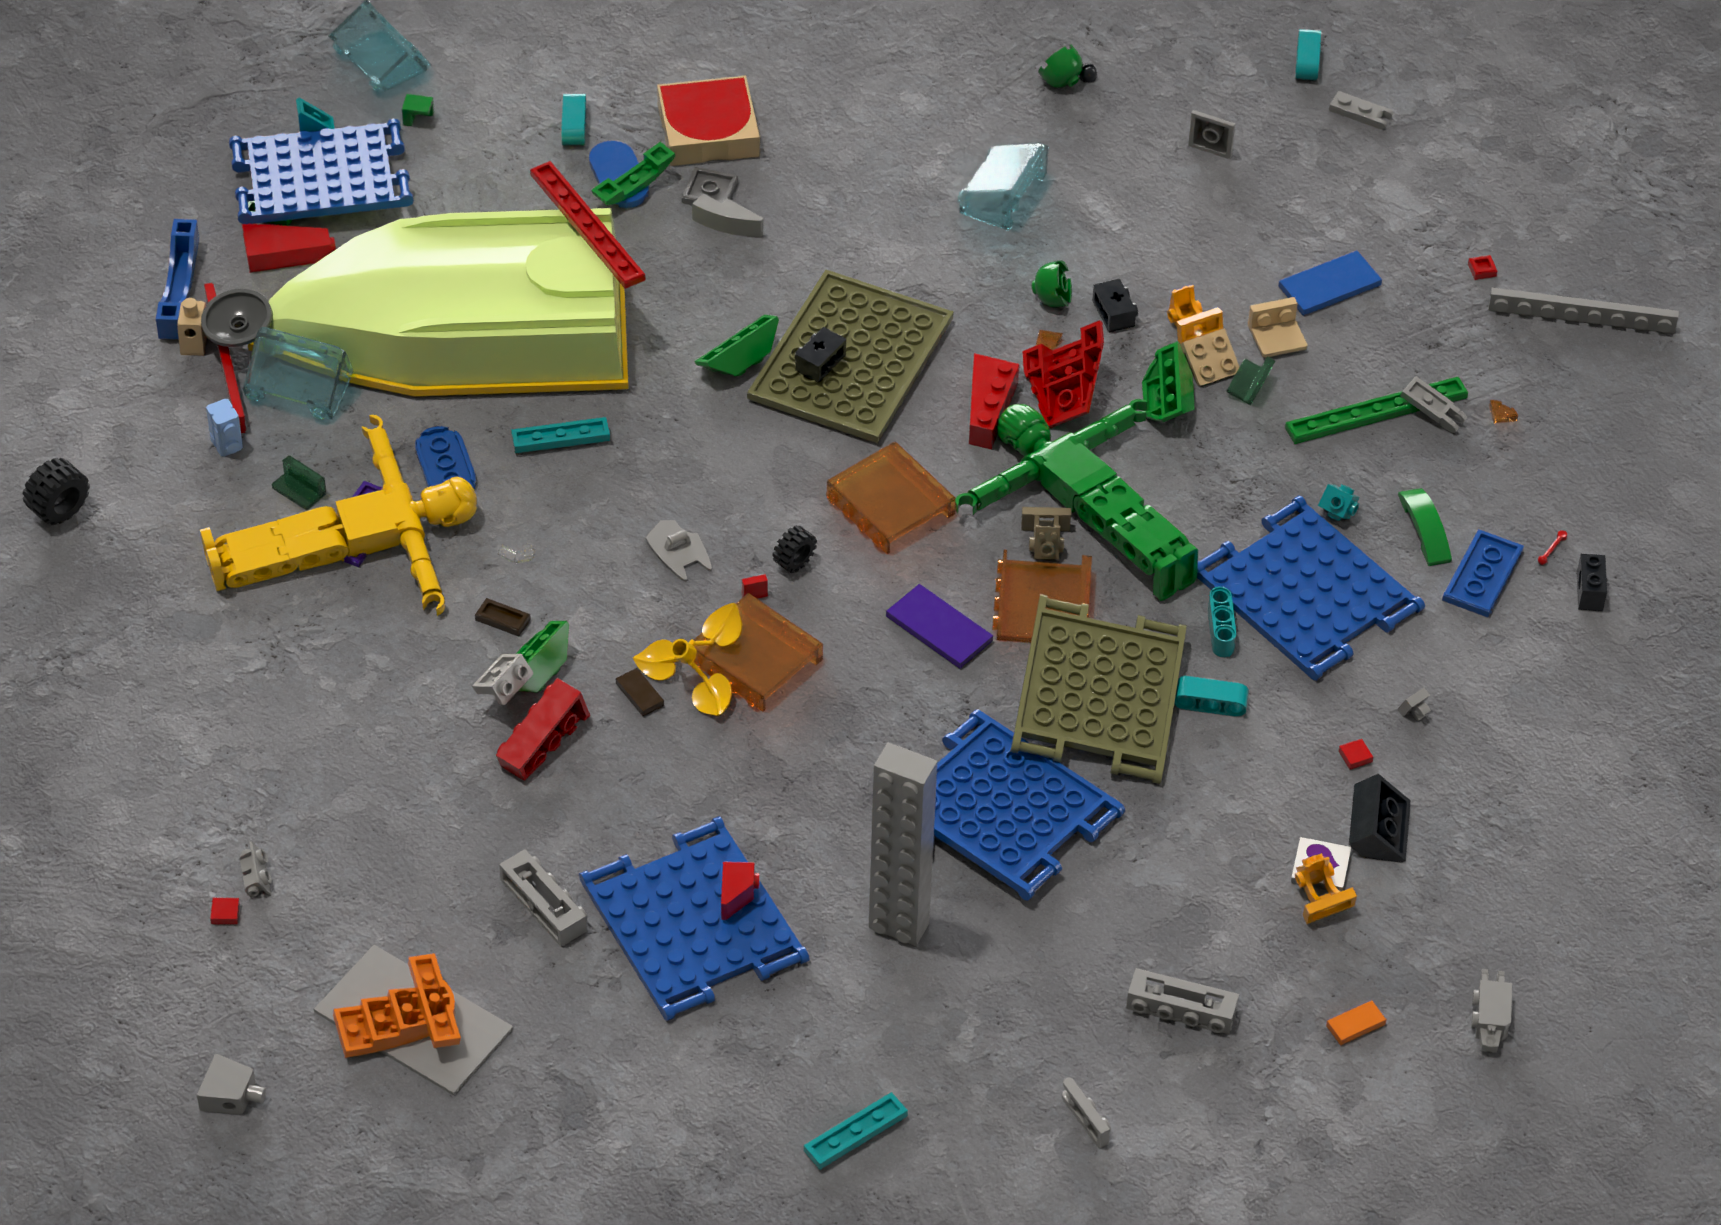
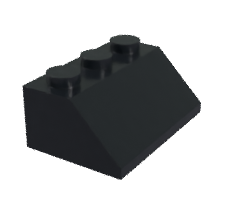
[1349,774,1411,863]

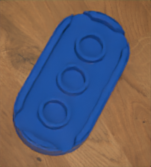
[589,141,649,208]
[415,426,476,489]

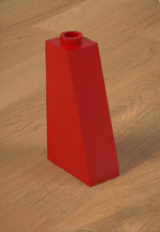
[242,224,336,273]

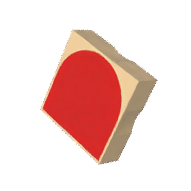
[657,76,760,166]

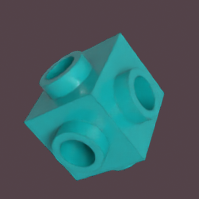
[1318,484,1360,521]

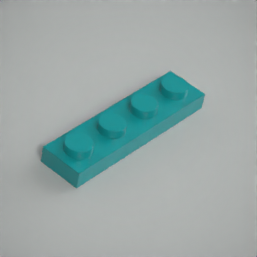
[511,417,610,453]
[804,1092,908,1170]

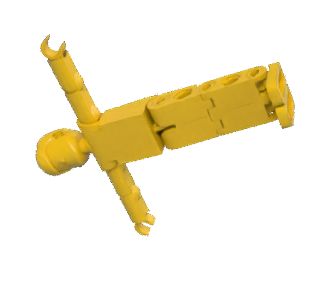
[200,415,477,616]

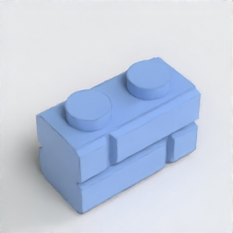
[206,399,243,456]

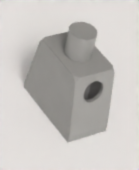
[197,1054,267,1115]

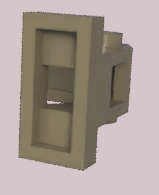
[1021,507,1071,559]

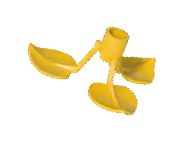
[633,603,742,716]

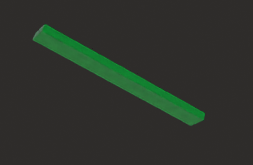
[1285,376,1468,444]

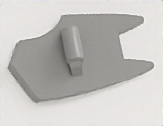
[645,520,712,581]

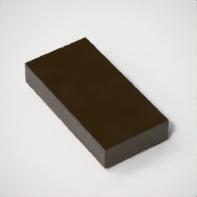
[475,598,531,637]
[616,668,664,716]

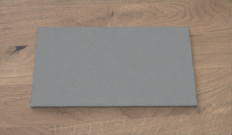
[314,945,513,1096]

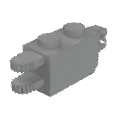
[1471,969,1512,1053]

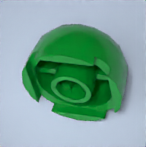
[1038,44,1083,88]
[1032,260,1072,308]

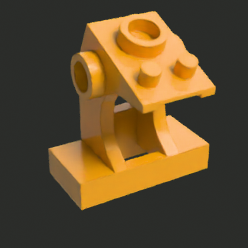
[1167,285,1223,344]
[1295,853,1357,924]

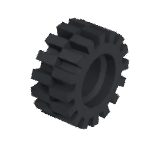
[772,525,817,573]

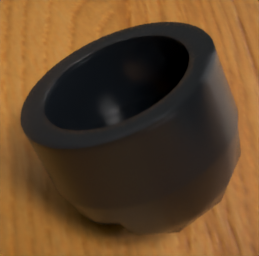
[1079,63,1097,83]

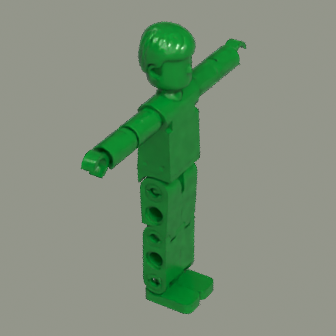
[955,399,1198,601]

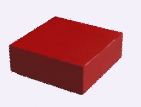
[1468,255,1497,280]
[742,574,768,601]
[1339,739,1373,770]
[210,898,240,925]

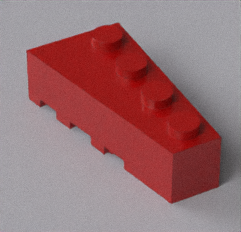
[969,353,1019,450]
[496,678,590,781]

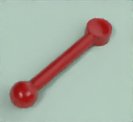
[1538,530,1567,565]

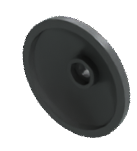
[201,289,272,347]

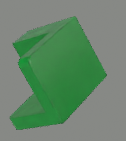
[402,94,434,127]

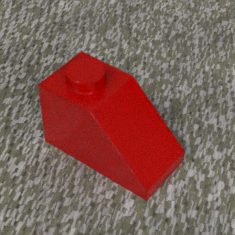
[721,862,760,920]

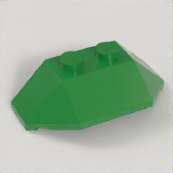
[694,315,779,377]
[1142,341,1195,422]
[516,621,569,693]

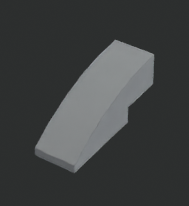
[692,194,764,237]

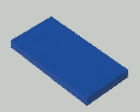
[1278,251,1382,316]
[1442,529,1524,618]

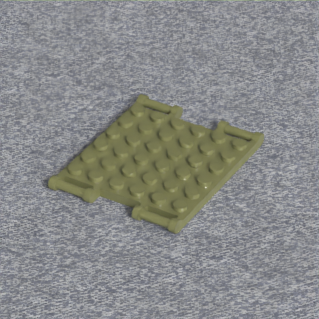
[1010,594,1187,784]

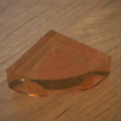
[1036,330,1063,350]
[1489,400,1518,423]

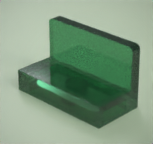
[1227,356,1275,406]
[272,455,327,510]

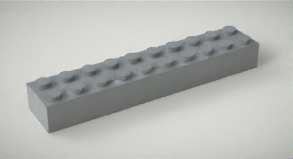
[869,742,938,946]

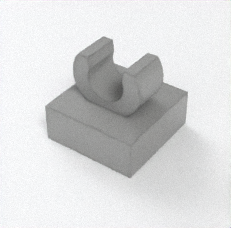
[1398,688,1431,721]

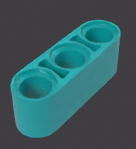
[1295,29,1321,80]
[562,94,586,145]
[1208,586,1236,657]
[1174,676,1249,717]

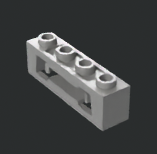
[499,849,588,947]
[1126,968,1239,1035]

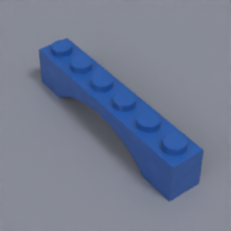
[156,219,200,339]

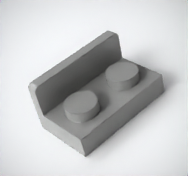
[472,654,533,705]

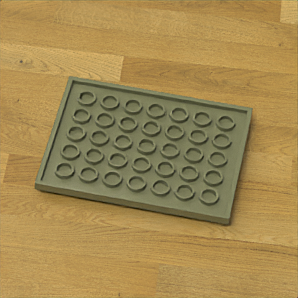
[747,269,954,443]

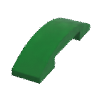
[591,142,676,205]
[1398,488,1452,566]

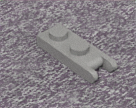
[1329,91,1393,130]
[1062,1078,1111,1149]

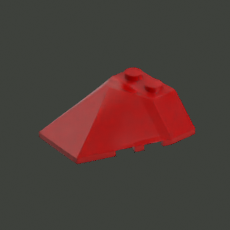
[1022,320,1104,428]

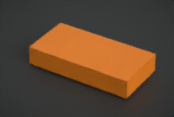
[1326,1000,1386,1045]

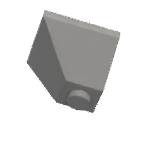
[1188,110,1235,159]

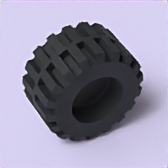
[22,458,90,525]

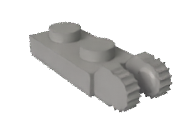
[1400,376,1467,433]

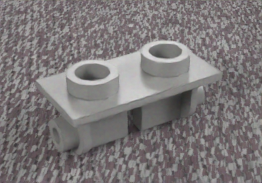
[239,841,272,897]

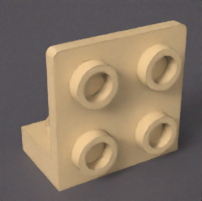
[1248,297,1307,358]
[1180,328,1241,386]

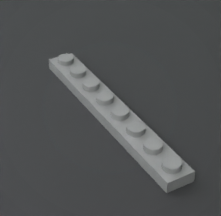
[1488,288,1679,334]

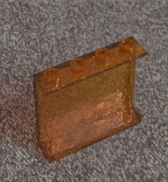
[826,441,956,554]
[992,549,1092,643]
[694,593,823,712]

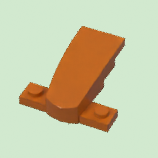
[333,953,461,1058]

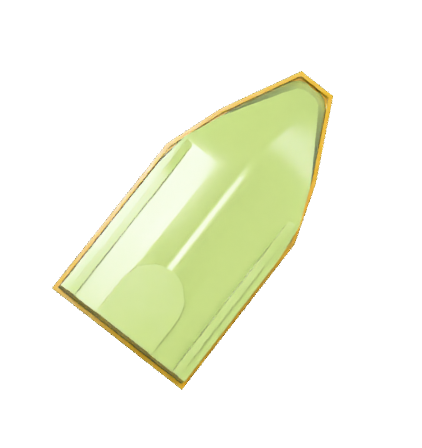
[248,208,628,396]

